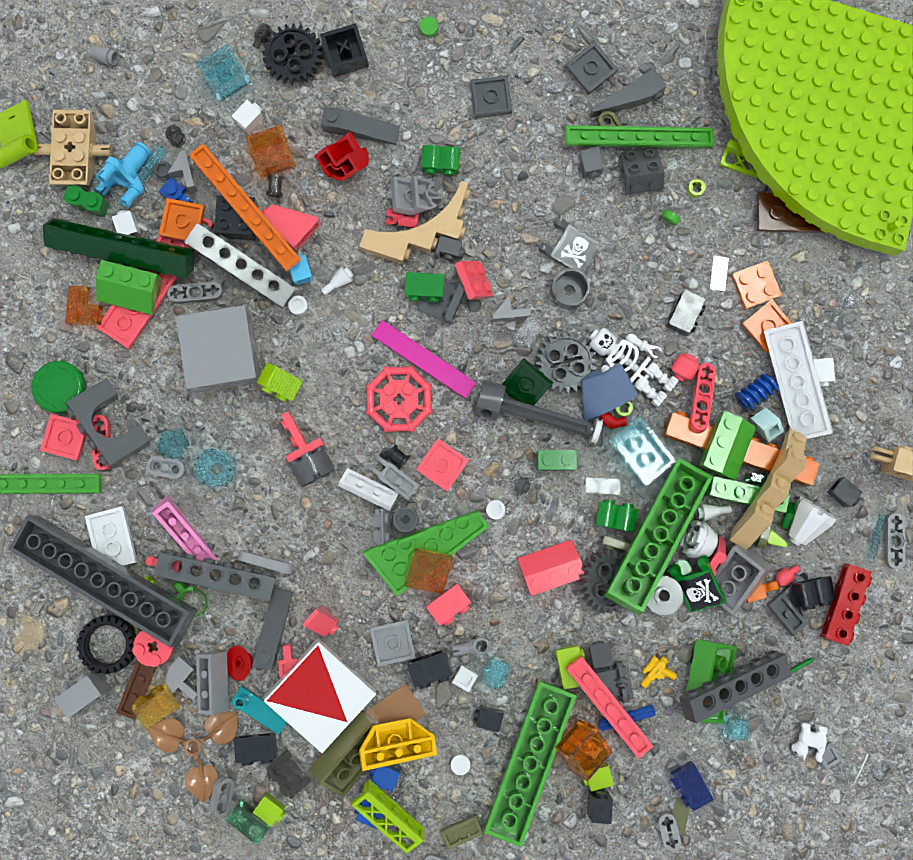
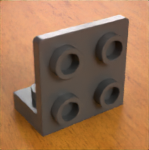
[417,280,466,324]

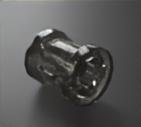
[165,125,186,147]
[266,175,284,198]

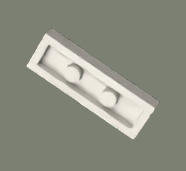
[338,468,399,511]

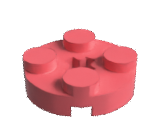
[132,631,174,667]

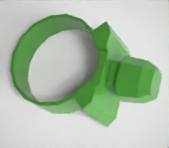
[173,581,208,617]

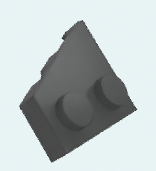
[766,582,808,636]

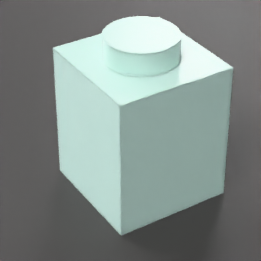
[750,407,784,442]

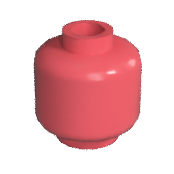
[671,352,700,382]

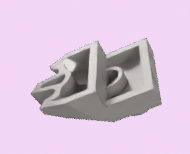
[391,176,442,215]

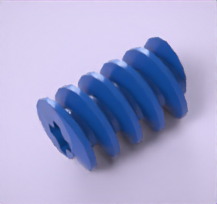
[735,374,780,412]

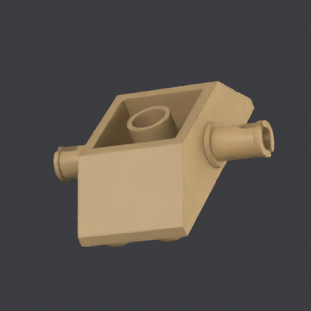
[34,110,112,186]

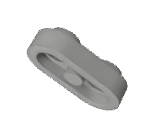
[146,456,186,479]
[209,776,234,818]

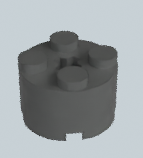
[289,446,335,487]

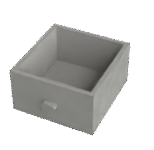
[175,305,261,393]

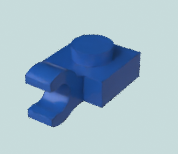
[158,177,193,203]

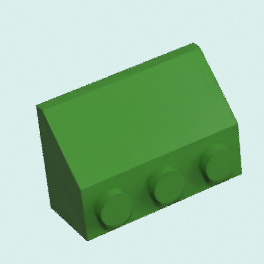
[96,260,163,315]
[698,411,756,481]

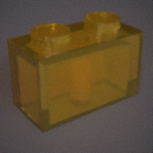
[132,683,180,730]

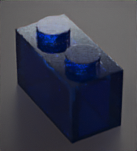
[671,761,714,811]

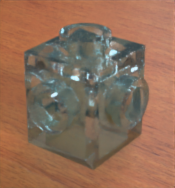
[155,428,190,459]

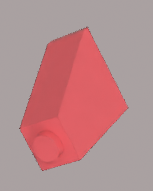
[262,204,321,252]

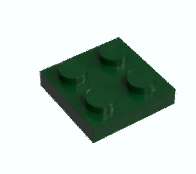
[502,358,553,406]

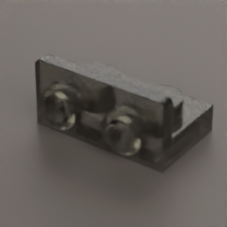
[266,750,311,799]

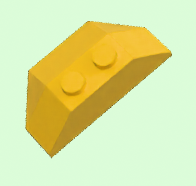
[359,718,437,771]

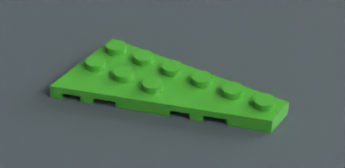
[362,510,490,596]

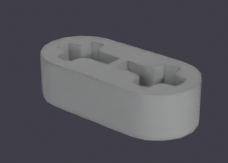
[658,811,681,851]

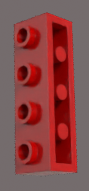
[820,563,872,646]

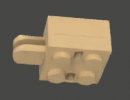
[870,445,913,482]

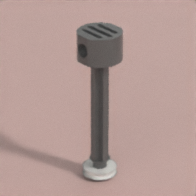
[474,380,603,446]

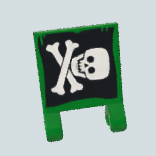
[669,555,727,613]

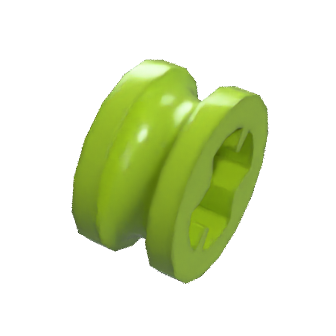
[687,179,706,198]
[615,401,633,417]

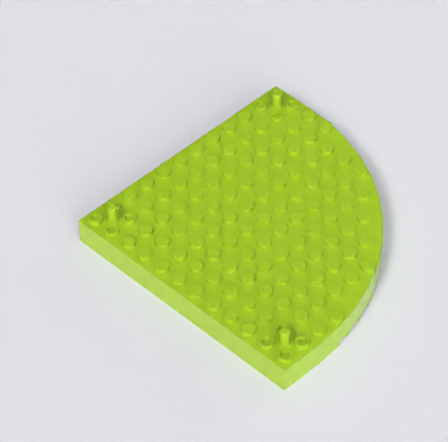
[717,0,913,256]

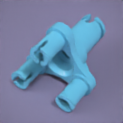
[94,142,151,208]

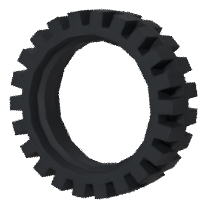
[76,615,137,674]

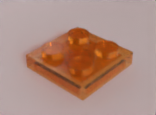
[405,548,453,594]

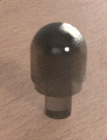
[253,23,272,49]

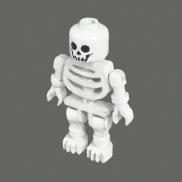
[589,328,679,407]

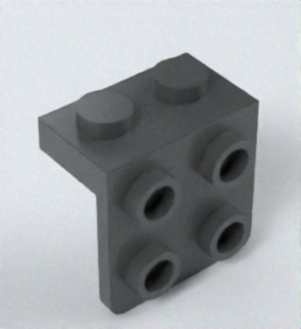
[620,148,665,195]

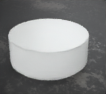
[288,296,308,315]
[486,500,505,520]
[451,754,470,775]

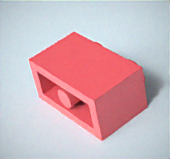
[426,583,471,626]

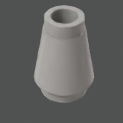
[89,46,119,66]

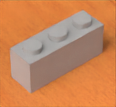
[196,651,229,715]

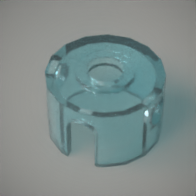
[194,448,237,488]

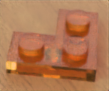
[65,286,103,325]

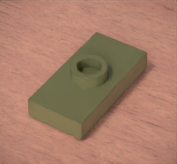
[440,814,484,850]

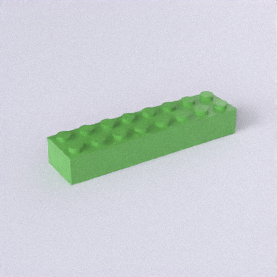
[603,458,713,615]
[484,679,577,847]

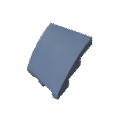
[581,363,638,421]

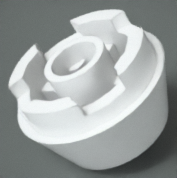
[680,520,718,558]

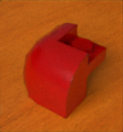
[314,132,369,181]

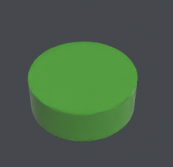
[419,16,438,37]
[661,209,681,226]

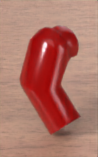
[599,412,627,429]

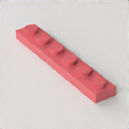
[566,655,654,759]

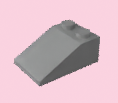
[715,545,773,615]

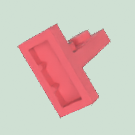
[281,411,325,463]

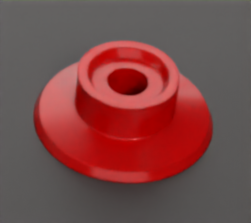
[227,646,253,681]

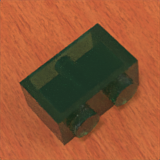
[226,799,271,845]

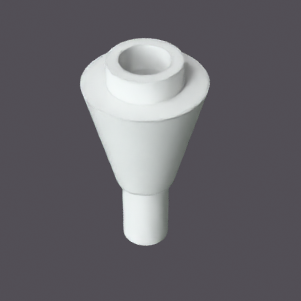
[321,266,354,295]
[695,503,732,522]

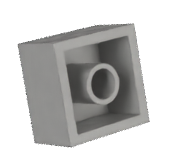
[55,671,112,718]

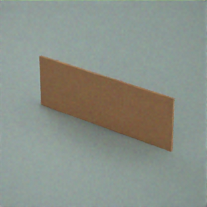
[320,684,426,754]

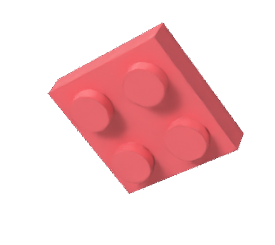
[455,261,493,300]
[40,414,87,461]
[416,439,469,492]

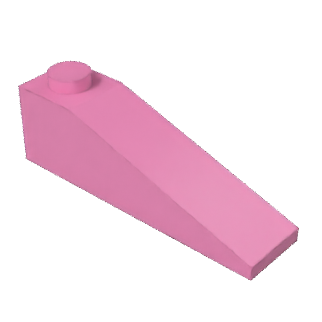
[152,496,217,571]

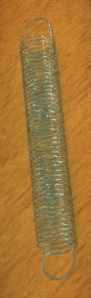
[867,509,887,564]

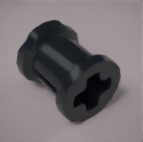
[385,444,410,470]

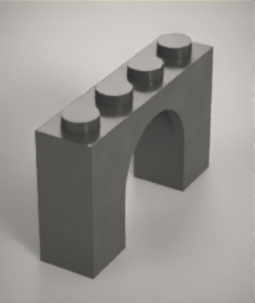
[65,378,150,470]

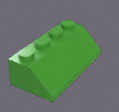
[682,639,737,724]

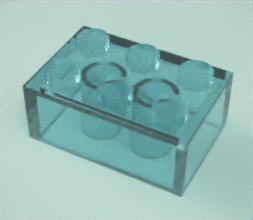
[607,416,676,486]

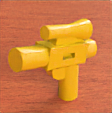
[640,655,677,689]

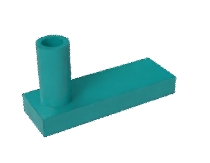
[230,685,287,735]

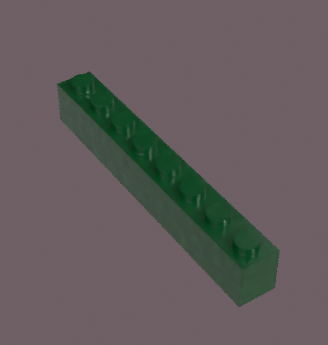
[43,218,194,278]

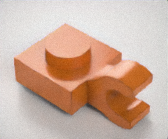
[747,580,779,603]

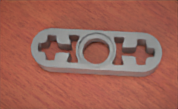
[167,282,224,304]
[885,513,906,569]
[237,550,294,574]

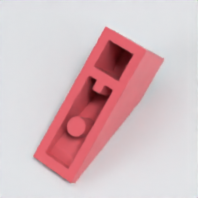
[302,605,340,637]

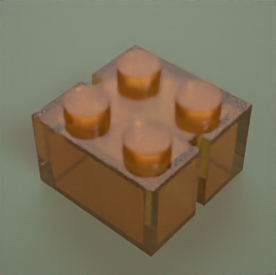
[245,125,296,178]
[555,719,613,781]

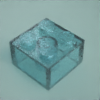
[195,44,251,102]

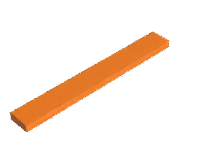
[189,143,301,272]

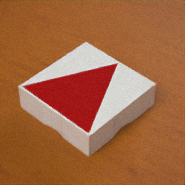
[264,638,376,753]

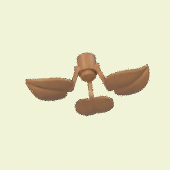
[148,711,239,802]

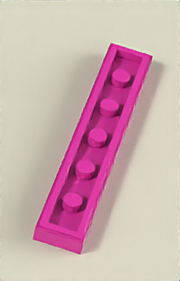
[371,320,477,399]

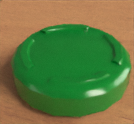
[31,361,86,413]

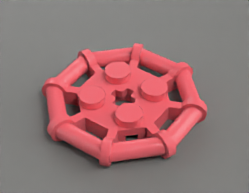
[365,365,433,433]

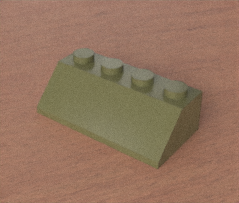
[309,710,380,797]

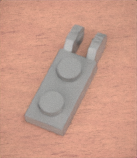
[367,455,420,501]

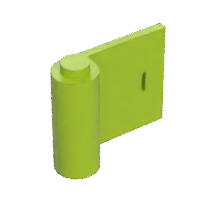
[0,100,37,168]

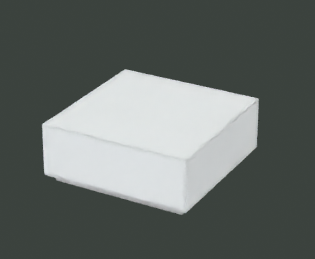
[452,665,478,692]

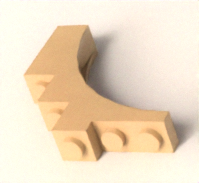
[359,181,471,265]
[730,428,807,550]

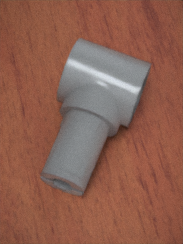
[452,636,490,657]

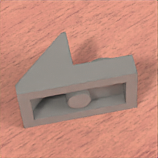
[168,150,198,193]
[492,295,531,322]

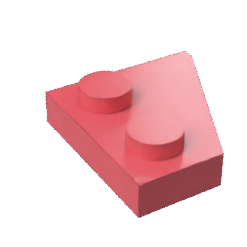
[700,536,727,575]

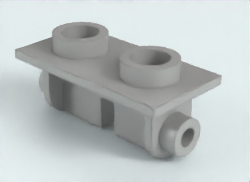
[373,509,394,546]

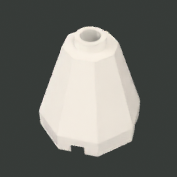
[788,496,837,546]

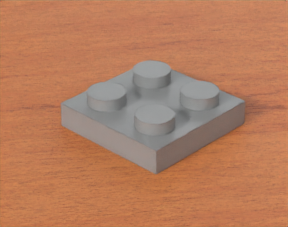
[370,619,416,667]

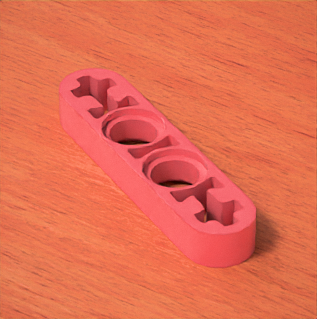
[689,363,716,434]

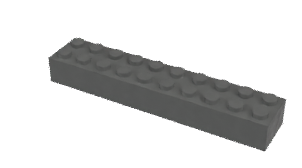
[8,515,198,647]

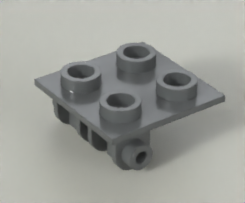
[590,660,634,703]

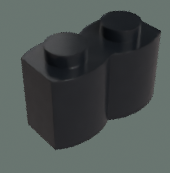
[792,576,836,610]

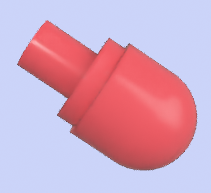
[775,565,801,586]

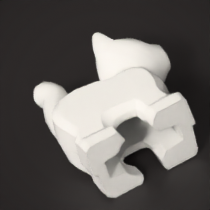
[791,722,827,762]

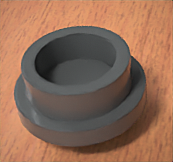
[154,161,171,181]
[514,477,531,496]

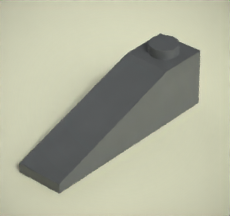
[590,68,667,118]
[321,106,400,145]
[252,588,293,670]

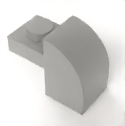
[166,655,197,700]

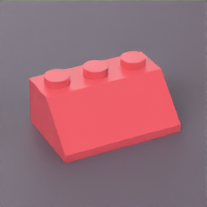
[517,540,584,596]

